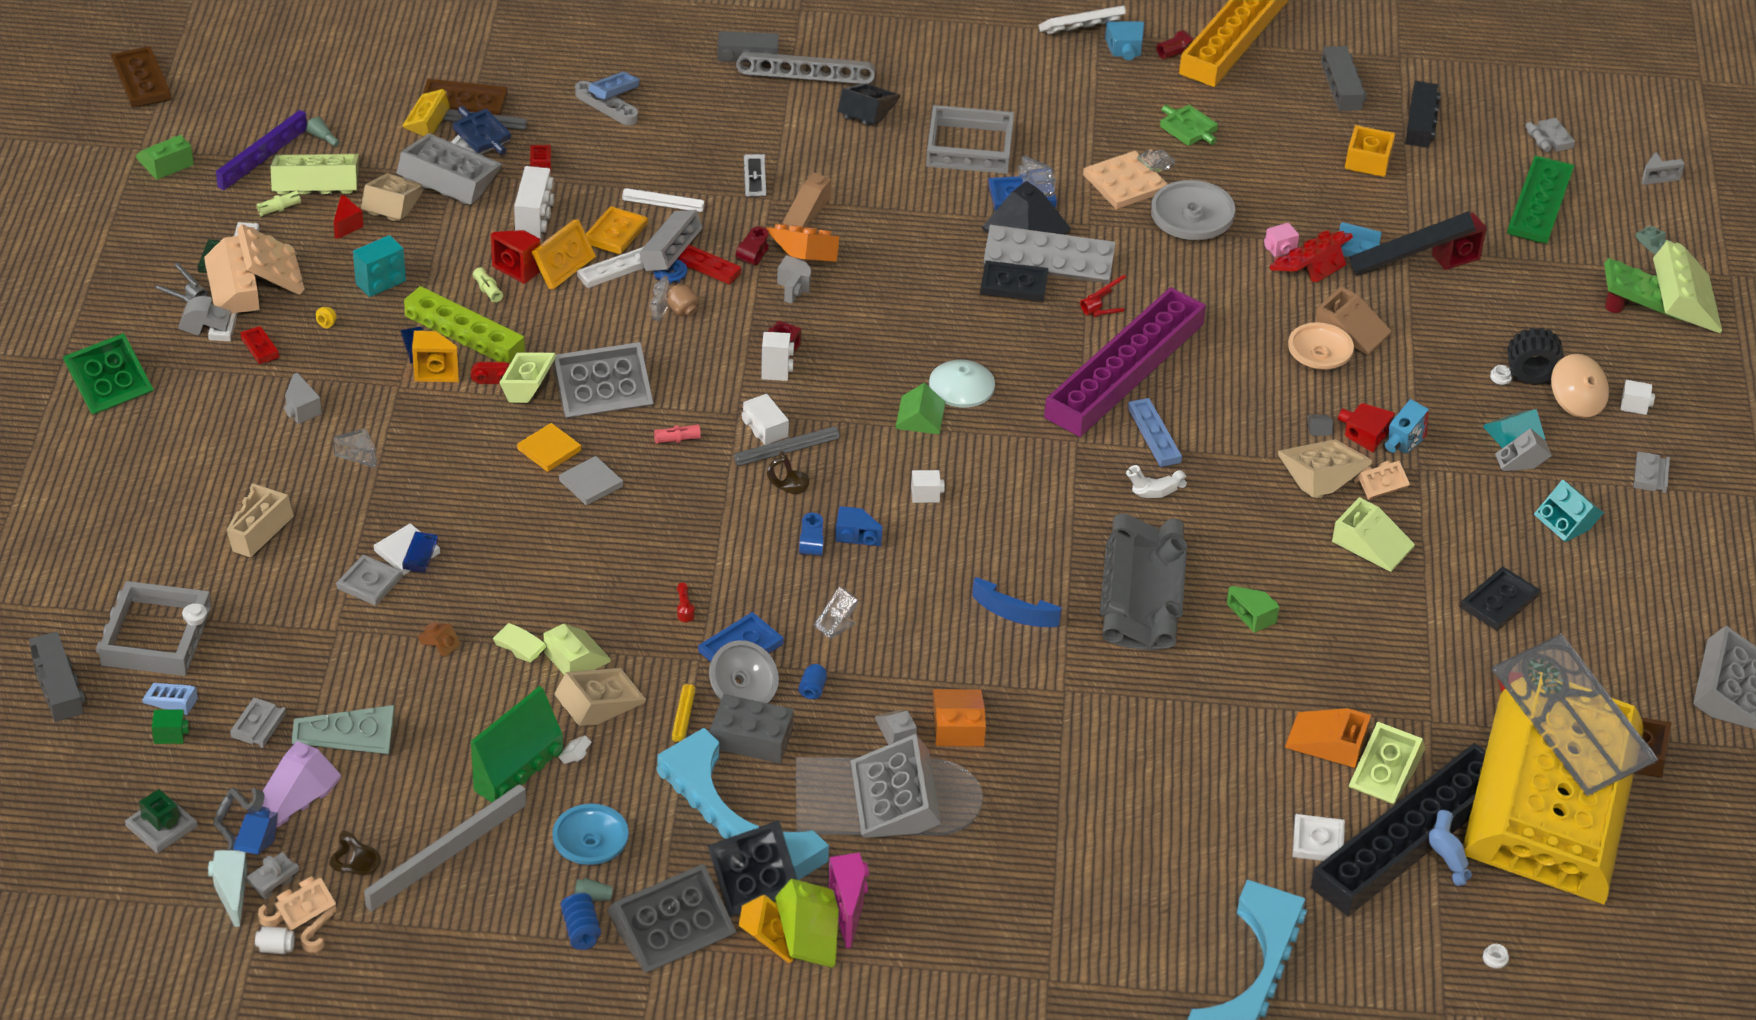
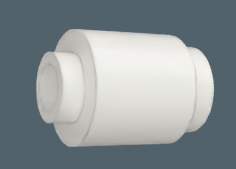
[255,926,295,954]

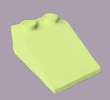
[1349,722,1425,805]

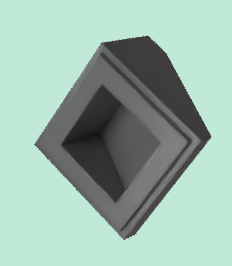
[1307,414,1333,436]

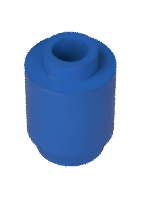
[798,664,827,699]

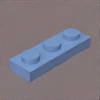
[588,71,640,99]

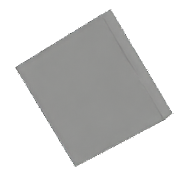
[559,456,623,506]
[336,554,403,606]
[125,799,197,854]

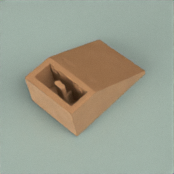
[1315,287,1392,355]

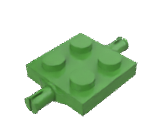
[1160,104,1218,146]

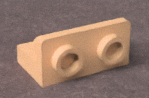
[1354,461,1410,500]
[274,876,336,931]

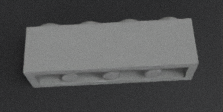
[639,209,703,271]

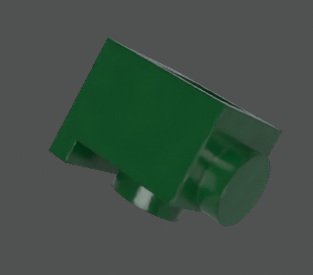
[139,789,180,831]

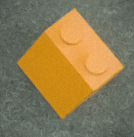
[412,331,459,382]

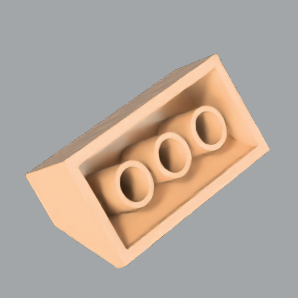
[204,236,260,314]

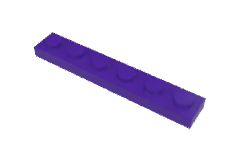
[216,110,307,190]

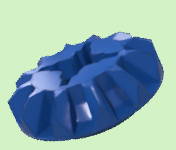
[653,259,687,284]

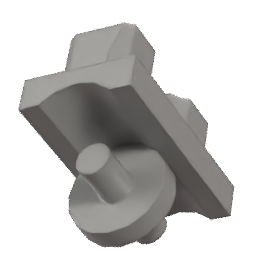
[247,852,299,899]

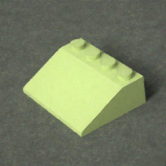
[271,154,359,194]
[1653,240,1722,333]

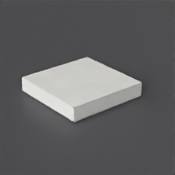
[374,523,440,575]
[1292,814,1345,861]

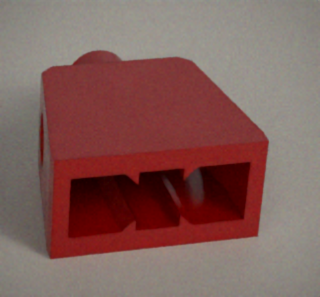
[1338,403,1395,453]

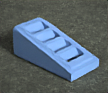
[142,683,198,715]

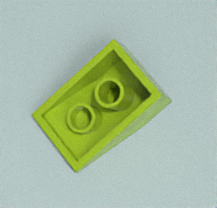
[775,878,839,968]

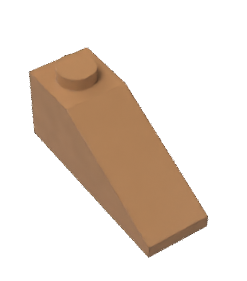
[782,172,832,228]

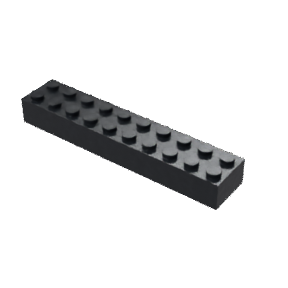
[1310,743,1486,917]

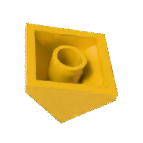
[402,89,450,136]

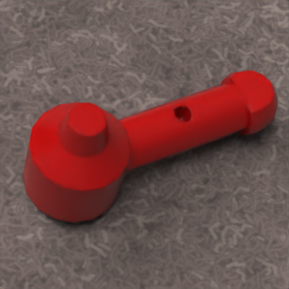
[676,582,695,622]

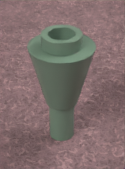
[306,116,340,147]

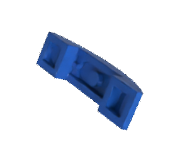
[972,577,1062,627]

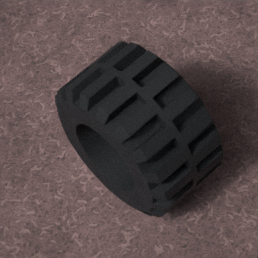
[1507,327,1564,385]

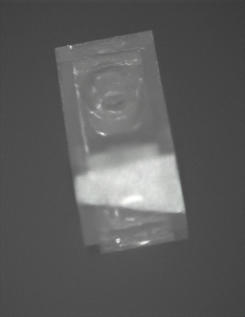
[1137,149,1175,172]
[650,275,669,321]

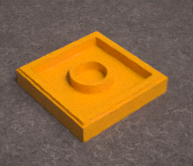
[517,423,581,472]

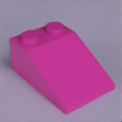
[828,852,869,948]

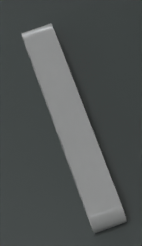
[736,52,875,84]

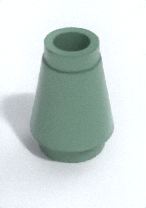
[574,877,612,902]

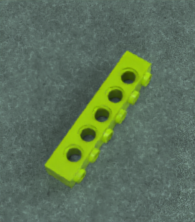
[404,286,525,364]

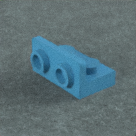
[1339,222,1382,257]

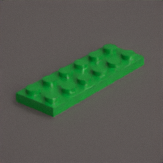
[1507,155,1574,244]

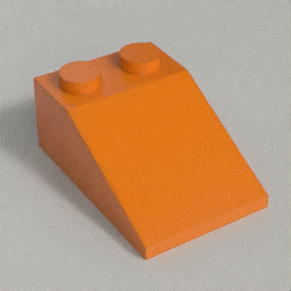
[933,689,986,746]

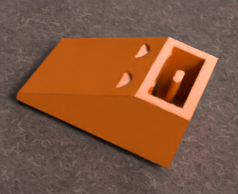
[766,224,840,262]
[1285,708,1371,768]

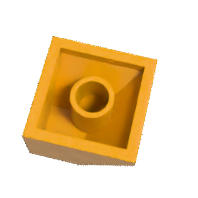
[739,895,793,963]

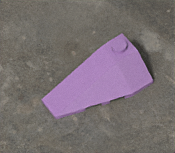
[262,741,341,828]

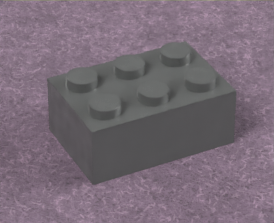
[710,694,794,763]

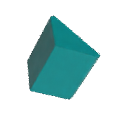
[1483,409,1545,448]

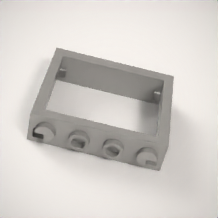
[926,105,1014,174]
[96,581,211,676]

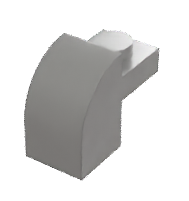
[777,255,811,304]
[178,296,231,336]

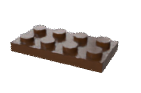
[111,46,171,107]
[423,79,508,115]

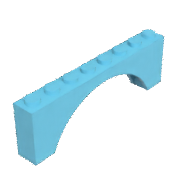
[657,728,829,880]
[1188,880,1307,1020]

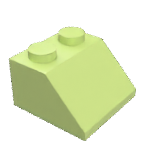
[500,353,556,403]
[544,624,611,674]

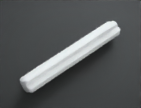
[622,188,704,212]

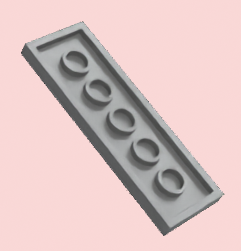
[983,225,1115,284]

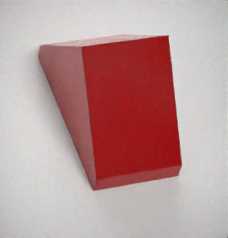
[333,195,364,239]

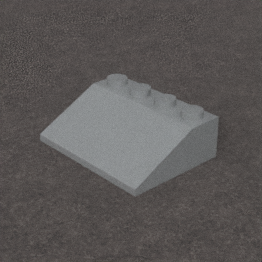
[396,133,502,205]
[552,342,653,418]
[1693,626,1756,729]
[851,734,941,838]

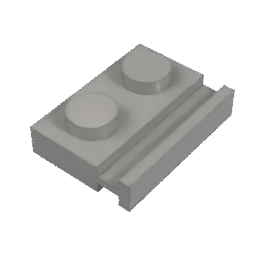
[1633,452,1670,493]
[231,697,286,748]

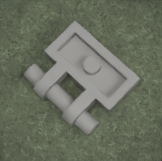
[1526,118,1575,152]

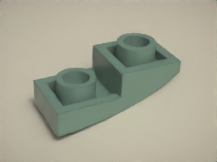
[1636,226,1672,255]

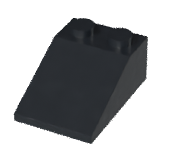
[837,84,901,125]

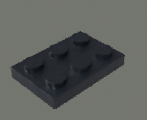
[980,260,1049,302]
[1460,566,1540,631]

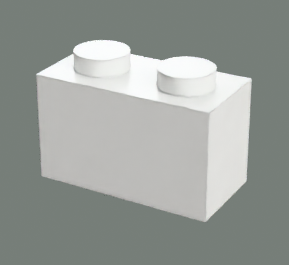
[761,332,794,381]
[742,394,789,445]

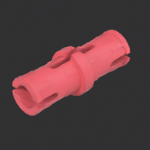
[654,424,701,444]

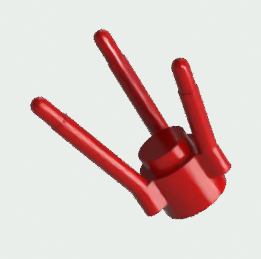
[1080,275,1126,317]

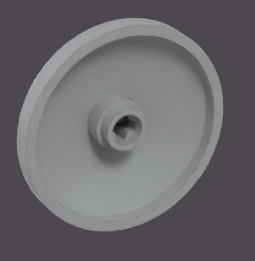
[1151,180,1235,240]

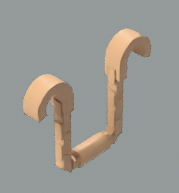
[258,905,337,952]

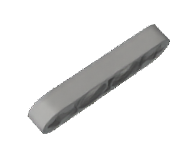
[575,81,638,126]

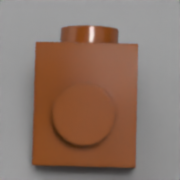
[417,622,460,657]

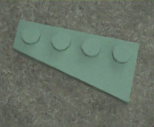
[292,705,396,754]

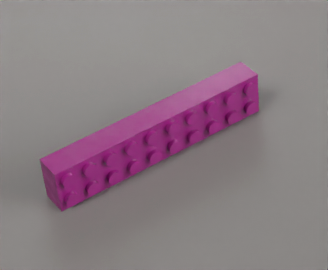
[1044,287,1206,437]

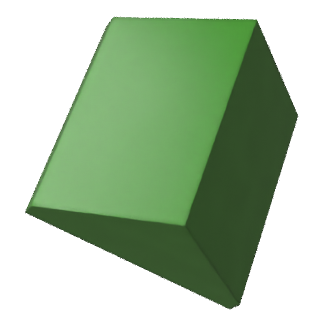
[896,383,945,434]

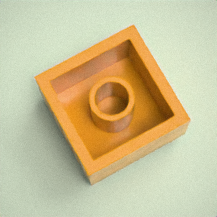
[1345,125,1395,177]

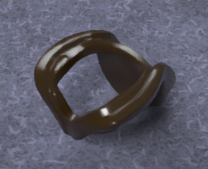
[767,450,809,494]
[329,830,381,875]

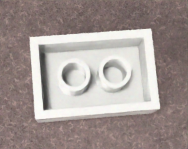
[514,166,554,241]

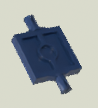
[453,106,511,155]

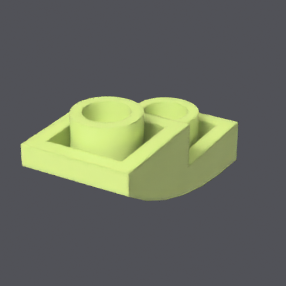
[493,623,547,662]

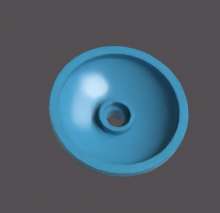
[553,804,628,865]

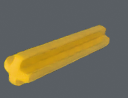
[672,684,695,742]

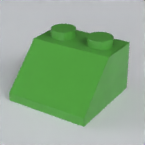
[136,135,194,180]

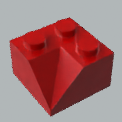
[491,230,541,284]

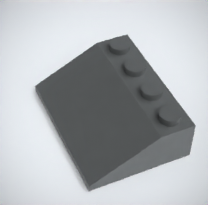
[607,864,737,973]

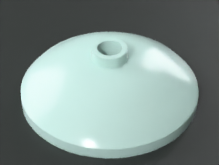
[929,360,995,408]

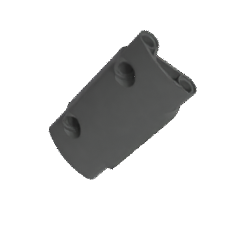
[1100,513,1187,650]

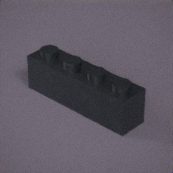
[1405,81,1441,148]

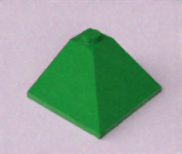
[63,333,154,415]

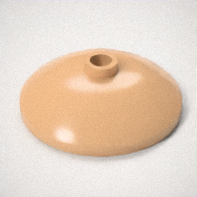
[1288,322,1354,370]
[1551,354,1609,418]

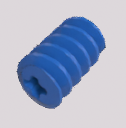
[560,893,601,950]

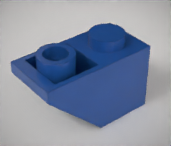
[836,506,883,546]

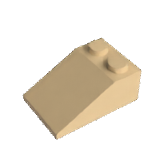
[361,173,425,221]
[554,668,646,726]

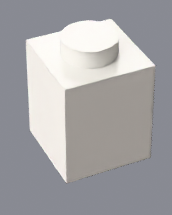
[1620,380,1655,415]
[911,470,944,503]

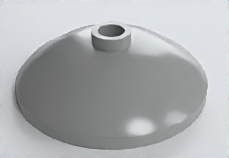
[709,641,779,703]

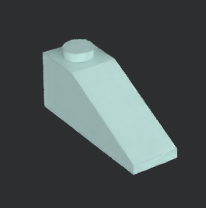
[208,851,248,927]

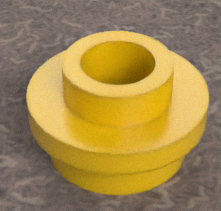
[316,307,337,328]

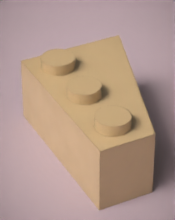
[227,483,294,557]

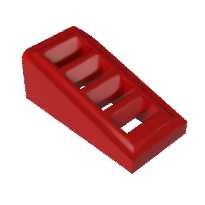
[530,145,551,174]

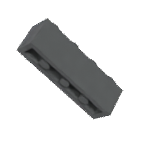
[1321,46,1366,111]

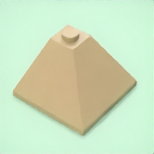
[1278,439,1372,498]

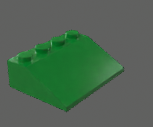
[471,686,563,803]

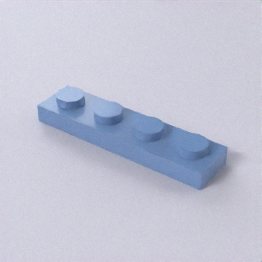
[1128,398,1182,467]

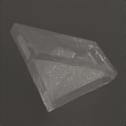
[333,428,377,468]

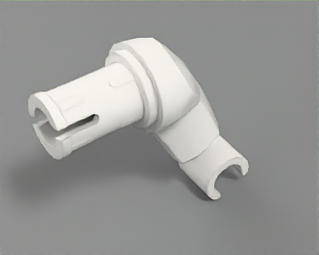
[1126,465,1187,498]

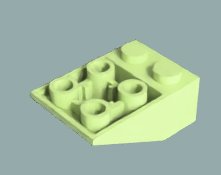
[1332,497,1415,572]

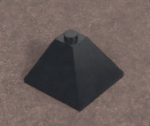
[982,180,1071,235]
[707,820,798,918]

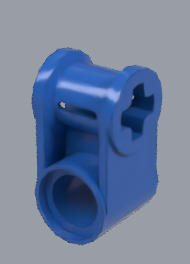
[799,512,823,556]

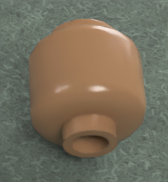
[667,284,699,316]

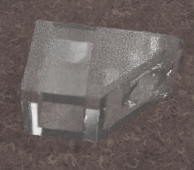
[1018,156,1056,197]

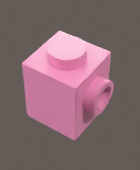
[1264,223,1299,257]

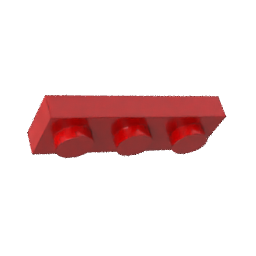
[677,245,741,285]

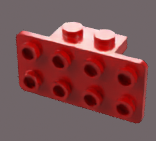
[1269,230,1353,282]

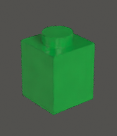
[151,709,190,744]

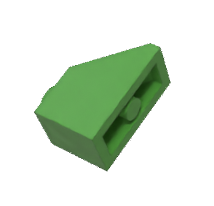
[1226,586,1279,633]

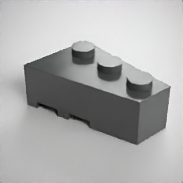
[29,631,86,722]

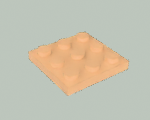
[1083,151,1168,209]
[237,224,305,295]

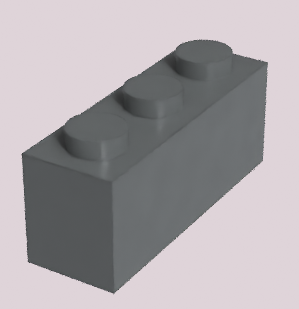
[718,31,779,64]

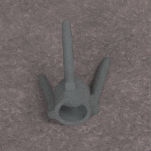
[156,262,208,302]

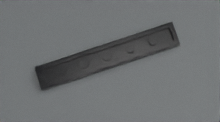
[1349,211,1476,276]

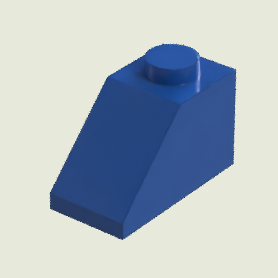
[234,806,278,854]

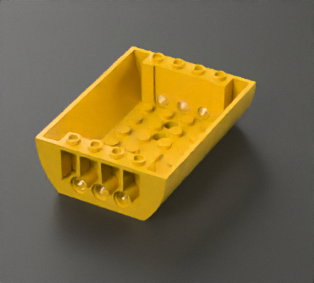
[1463,673,1643,905]

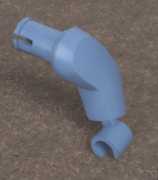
[1429,810,1472,886]

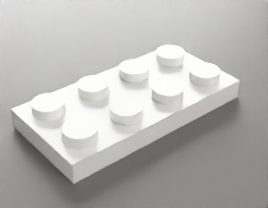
[1039,6,1126,34]

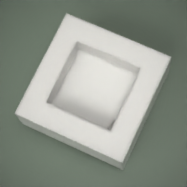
[559,736,591,764]

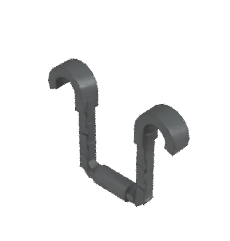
[213,787,265,851]

